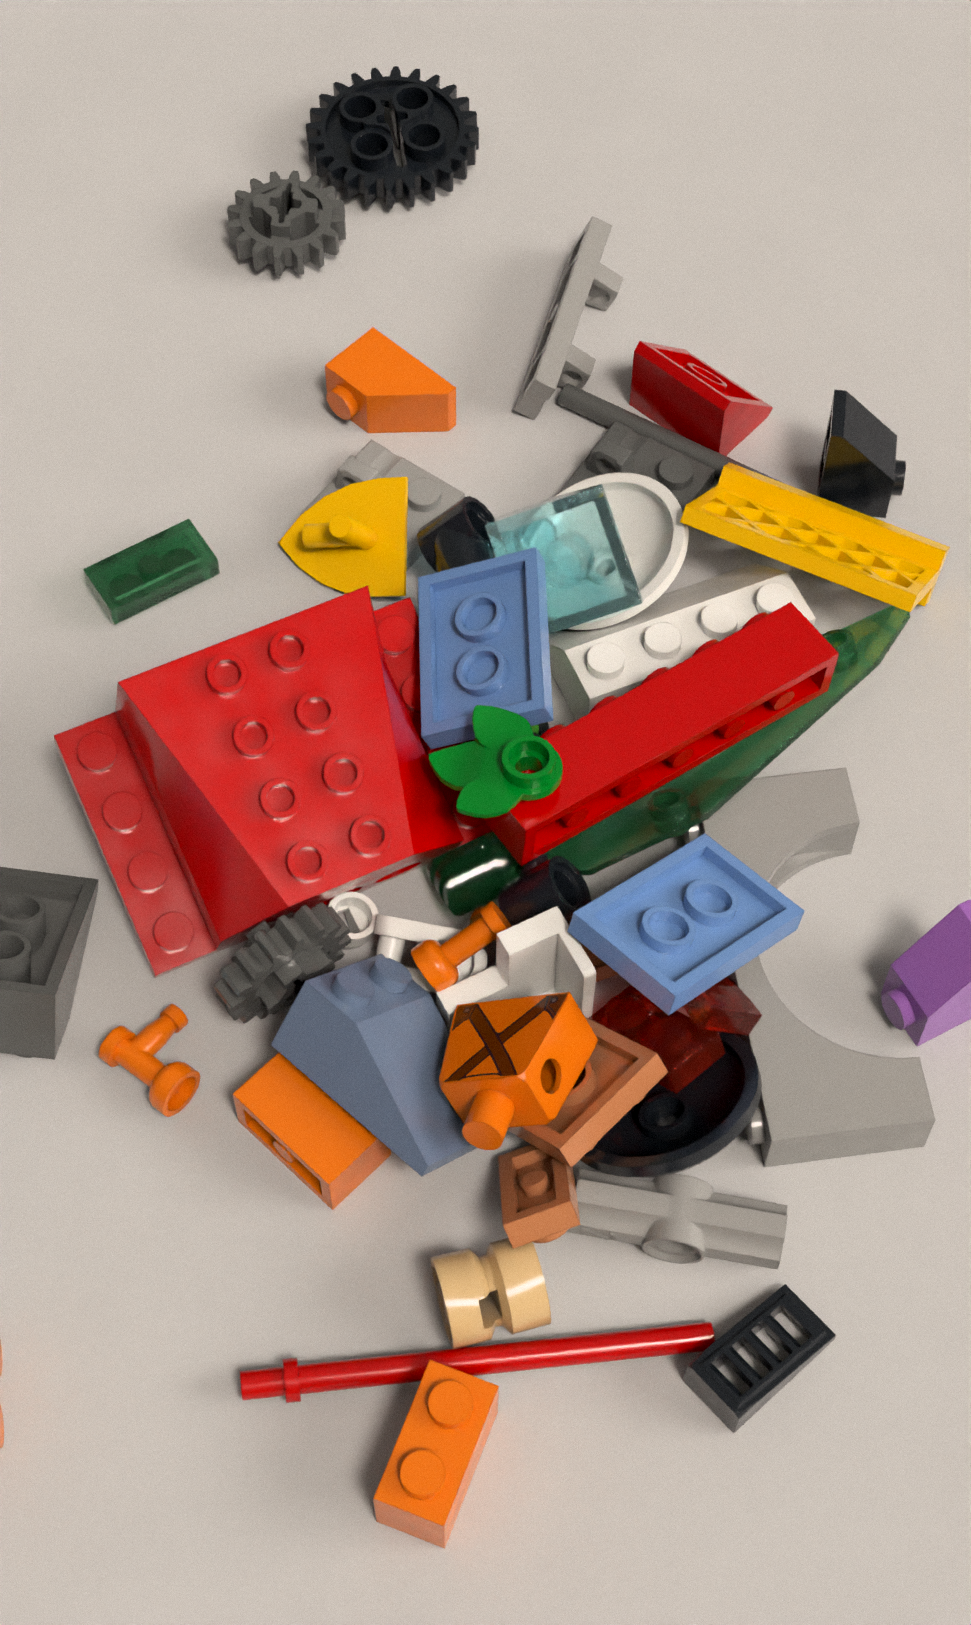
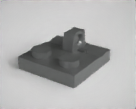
[558,421,715,511]

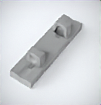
[514,216,623,420]

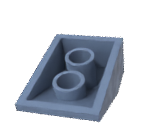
[271,954,477,1177]

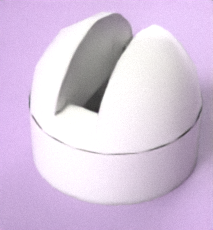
[328,892,378,950]

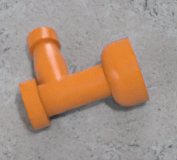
[411,901,512,992]
[99,1004,200,1117]

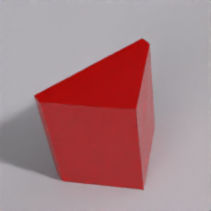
[629,341,773,456]

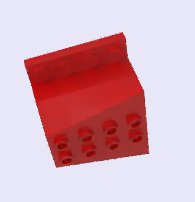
[54,586,496,978]

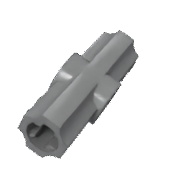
[569,1169,788,1270]

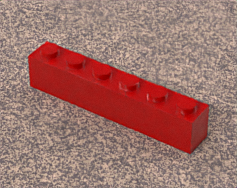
[482,602,839,866]

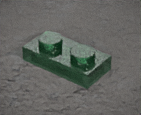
[83,519,220,625]

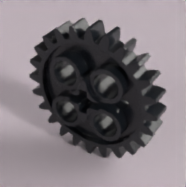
[306,66,479,209]

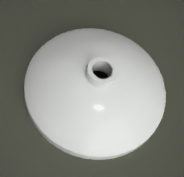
[517,472,689,630]

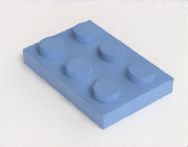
[418,547,553,749]
[567,833,804,1016]

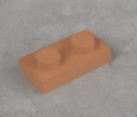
[498,1144,581,1249]

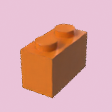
[233,1052,391,1210]
[373,1360,499,1549]

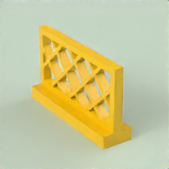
[680,462,950,612]

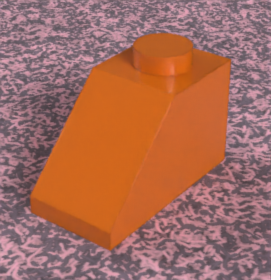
[325,327,456,433]

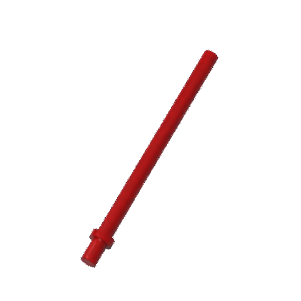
[240,1321,715,1403]

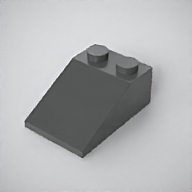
[0,867,98,1060]

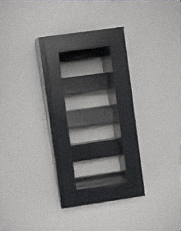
[683,1284,836,1433]

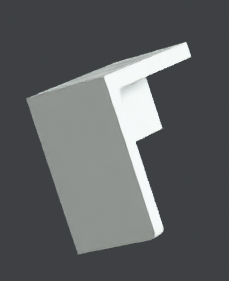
[436,906,596,1032]

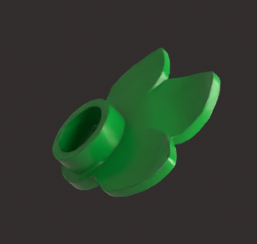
[429,705,563,818]

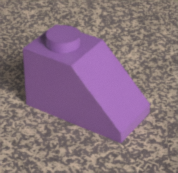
[881,899,971,1047]

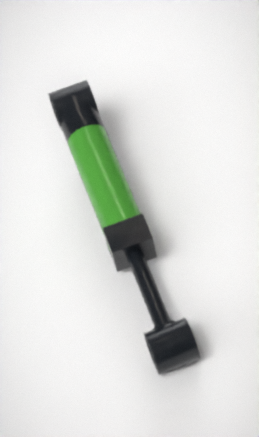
[417,496,591,926]

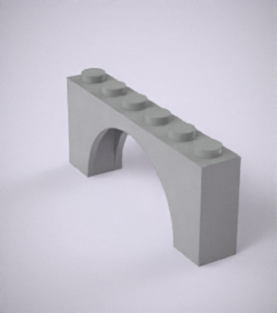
[682,767,935,1167]

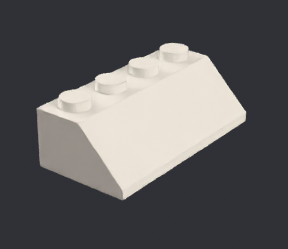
[549,563,816,720]

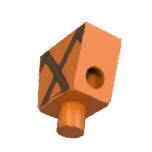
[439,992,598,1150]

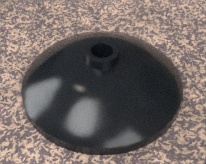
[580,1020,762,1178]

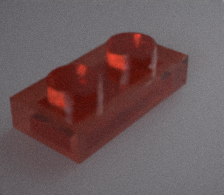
[589,985,725,1094]

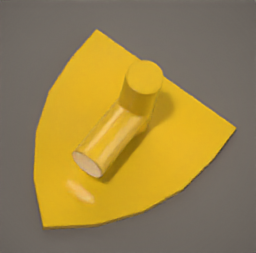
[278,477,408,598]

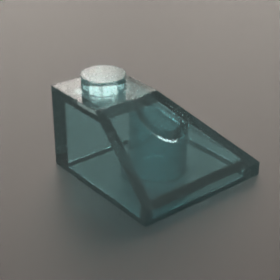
[485,484,643,634]

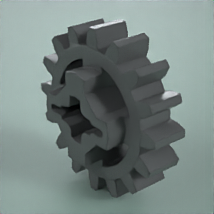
[227,170,346,276]
[214,902,352,1023]

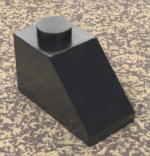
[817,390,906,518]

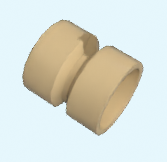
[430,1238,551,1350]

